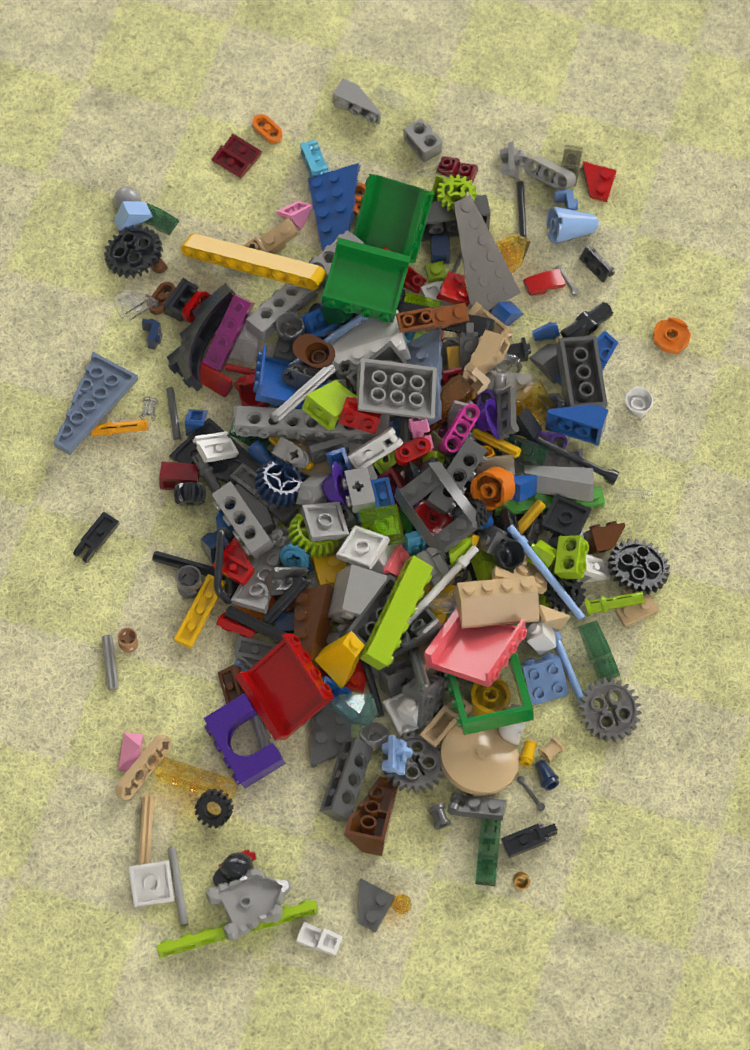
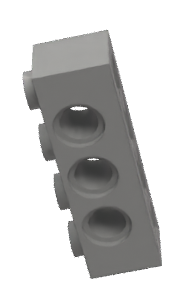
[211,481,275,559]

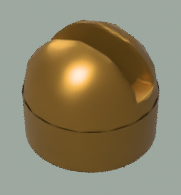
[513,872,530,890]

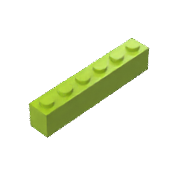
[359,555,433,670]

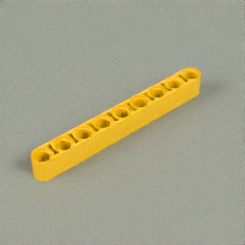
[180,233,327,290]

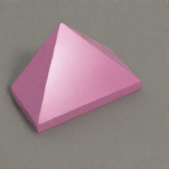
[277,201,312,230]
[118,733,144,773]

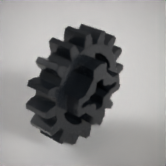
[543,574,586,614]

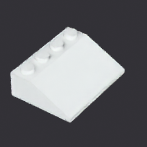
[327,310,411,380]

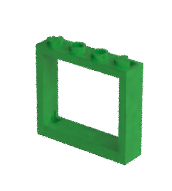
[443,652,534,735]

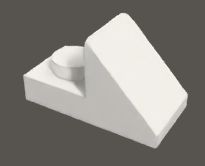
[581,554,611,583]

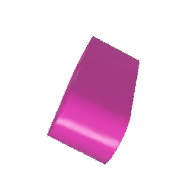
[439,404,480,455]

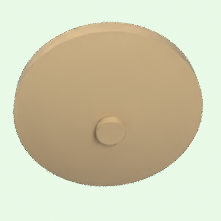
[440,726,519,796]

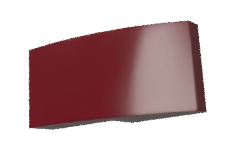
[437,156,478,183]

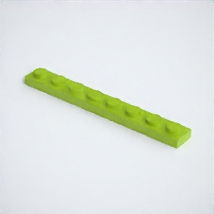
[156,900,318,958]

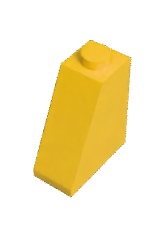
[315,631,365,688]

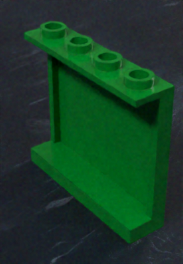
[352,174,434,263]
[321,237,411,323]

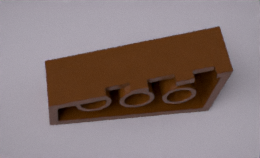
[294,583,334,669]

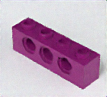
[202,295,255,371]

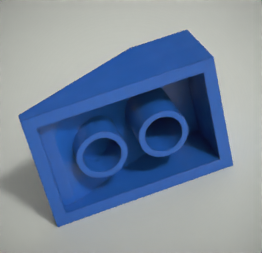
[545,404,608,446]

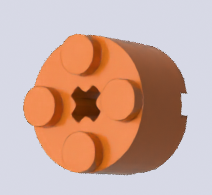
[470,467,515,510]

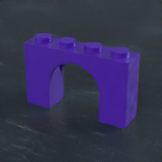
[203,694,286,788]

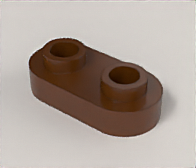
[147,282,176,315]

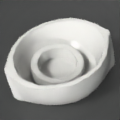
[625,386,653,419]

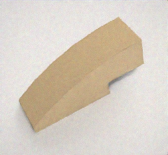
[420,697,472,748]

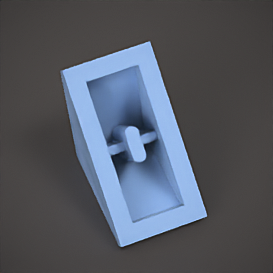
[114,201,153,232]

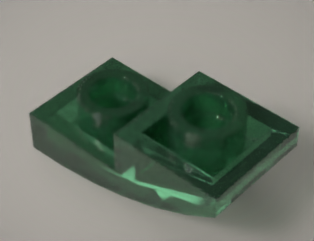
[144,203,179,235]

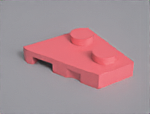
[382,545,411,579]

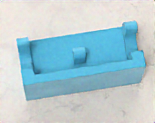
[300,140,330,177]

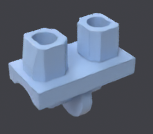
[382,734,413,775]

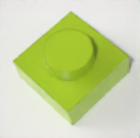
[425,261,446,283]

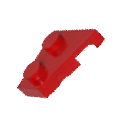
[436,271,470,307]

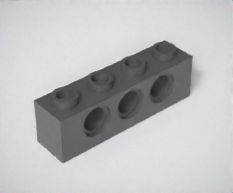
[424,437,487,516]
[319,737,374,821]

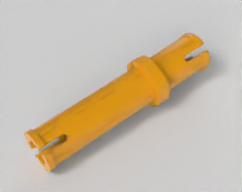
[91,419,149,437]

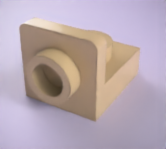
[464,363,491,395]

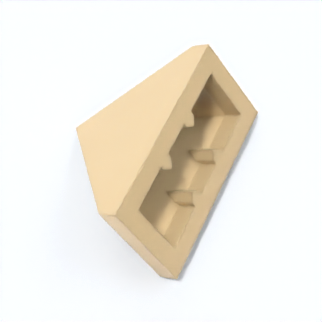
[539,604,571,630]

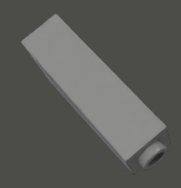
[520,465,594,502]

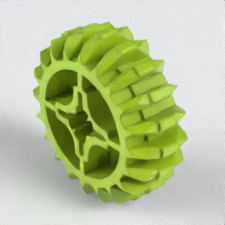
[288,512,340,559]

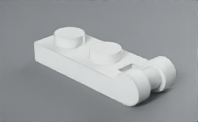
[347,427,403,469]

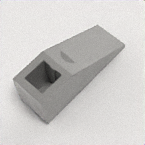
[333,78,381,124]

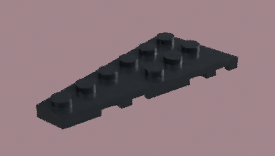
[169,417,262,487]

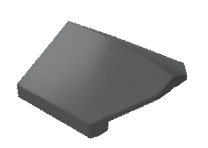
[529,344,560,384]

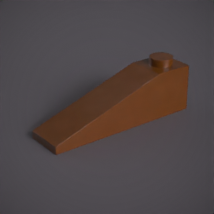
[344,777,399,856]

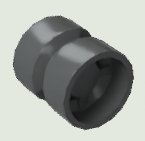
[176,565,202,599]

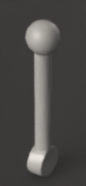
[555,265,579,296]

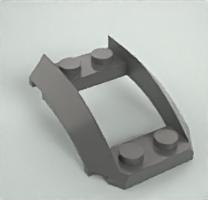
[394,462,477,553]

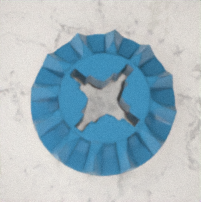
[280,543,310,567]

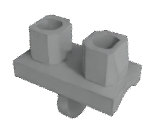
[500,142,529,179]

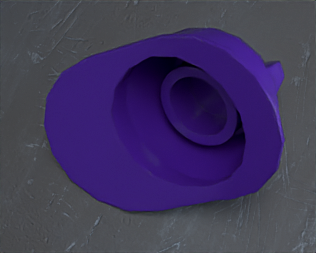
[475,399,500,439]
[322,461,348,505]

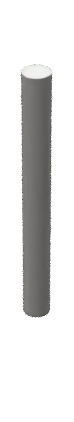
[168,847,189,926]

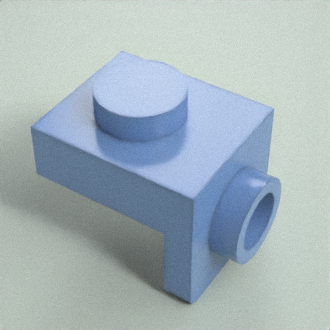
[554,189,578,211]

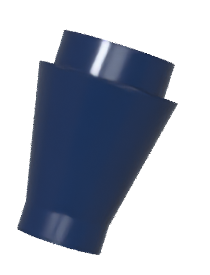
[535,760,559,791]

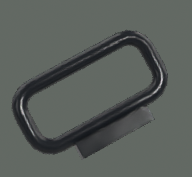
[214,527,248,604]

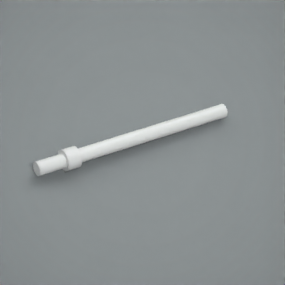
[407,545,479,625]

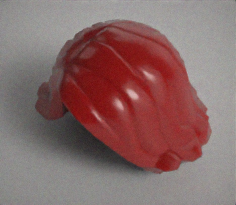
[233,374,270,407]

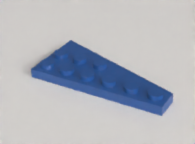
[308,163,361,263]

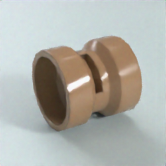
[118,628,138,653]

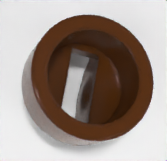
[153,258,168,274]

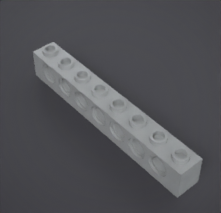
[246,230,364,342]
[234,406,390,445]

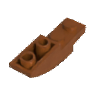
[395,303,470,333]

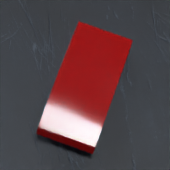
[523,269,566,296]

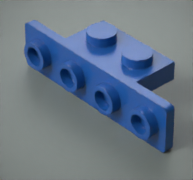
[301,305,356,338]

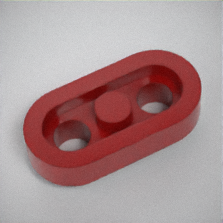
[182,291,210,323]
[394,437,431,465]

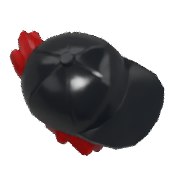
[213,849,257,887]

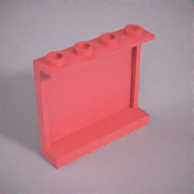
[424,607,527,687]

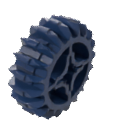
[254,459,306,508]

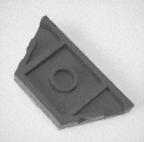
[311,701,351,768]

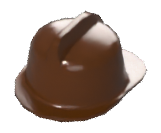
[293,334,335,370]

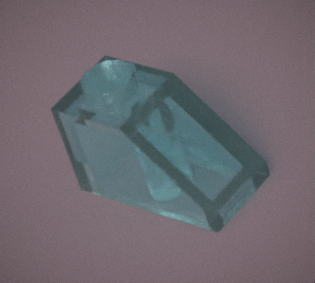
[330,694,379,726]

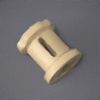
[538,737,565,763]

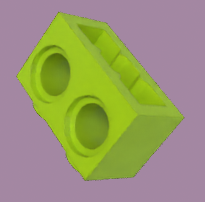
[554,535,589,579]

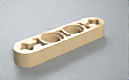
[115,734,172,800]

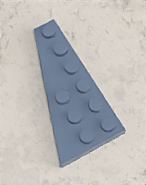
[407,329,443,426]
[54,352,138,455]

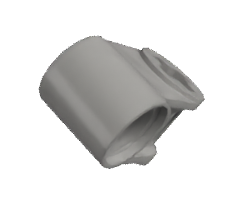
[272,437,310,468]

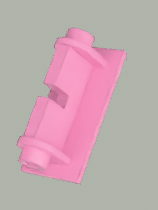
[408,417,434,451]

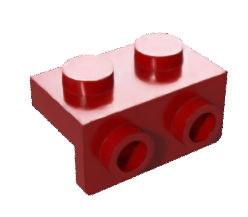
[339,397,382,434]

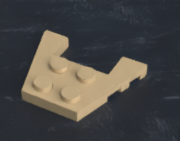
[492,539,547,594]

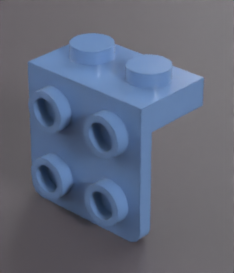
[520,653,569,705]

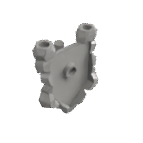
[205,868,292,941]

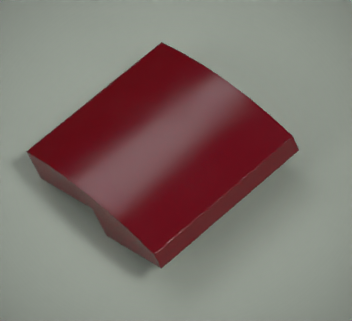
[211,133,263,179]

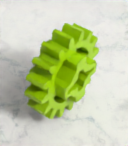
[437,174,477,213]

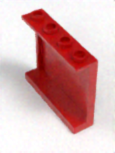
[235,634,334,741]

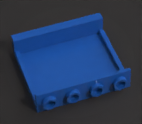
[253,345,328,410]

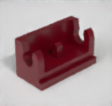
[159,461,200,490]

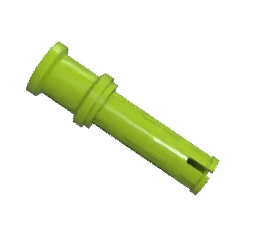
[585,591,645,616]

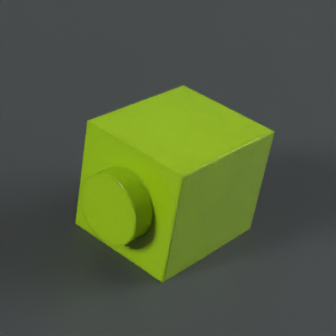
[526,540,557,570]

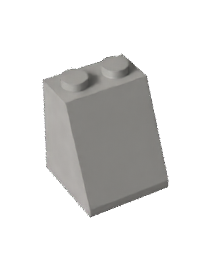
[328,564,387,624]

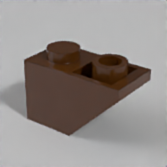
[583,521,625,555]

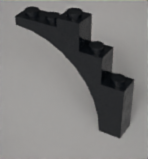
[167,283,237,391]

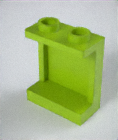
[302,380,357,431]

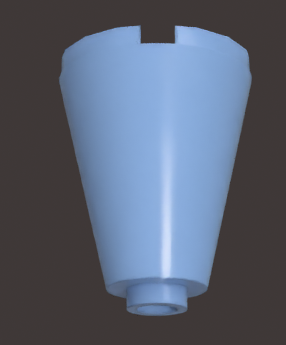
[546,207,599,243]

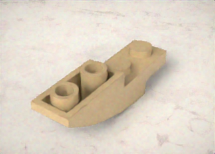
[235,217,300,272]

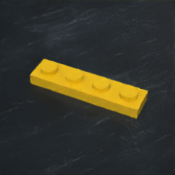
[174,574,226,649]

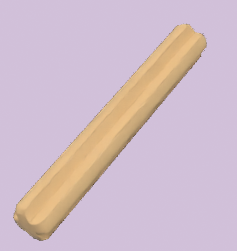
[138,796,154,865]

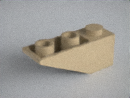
[462,330,511,387]

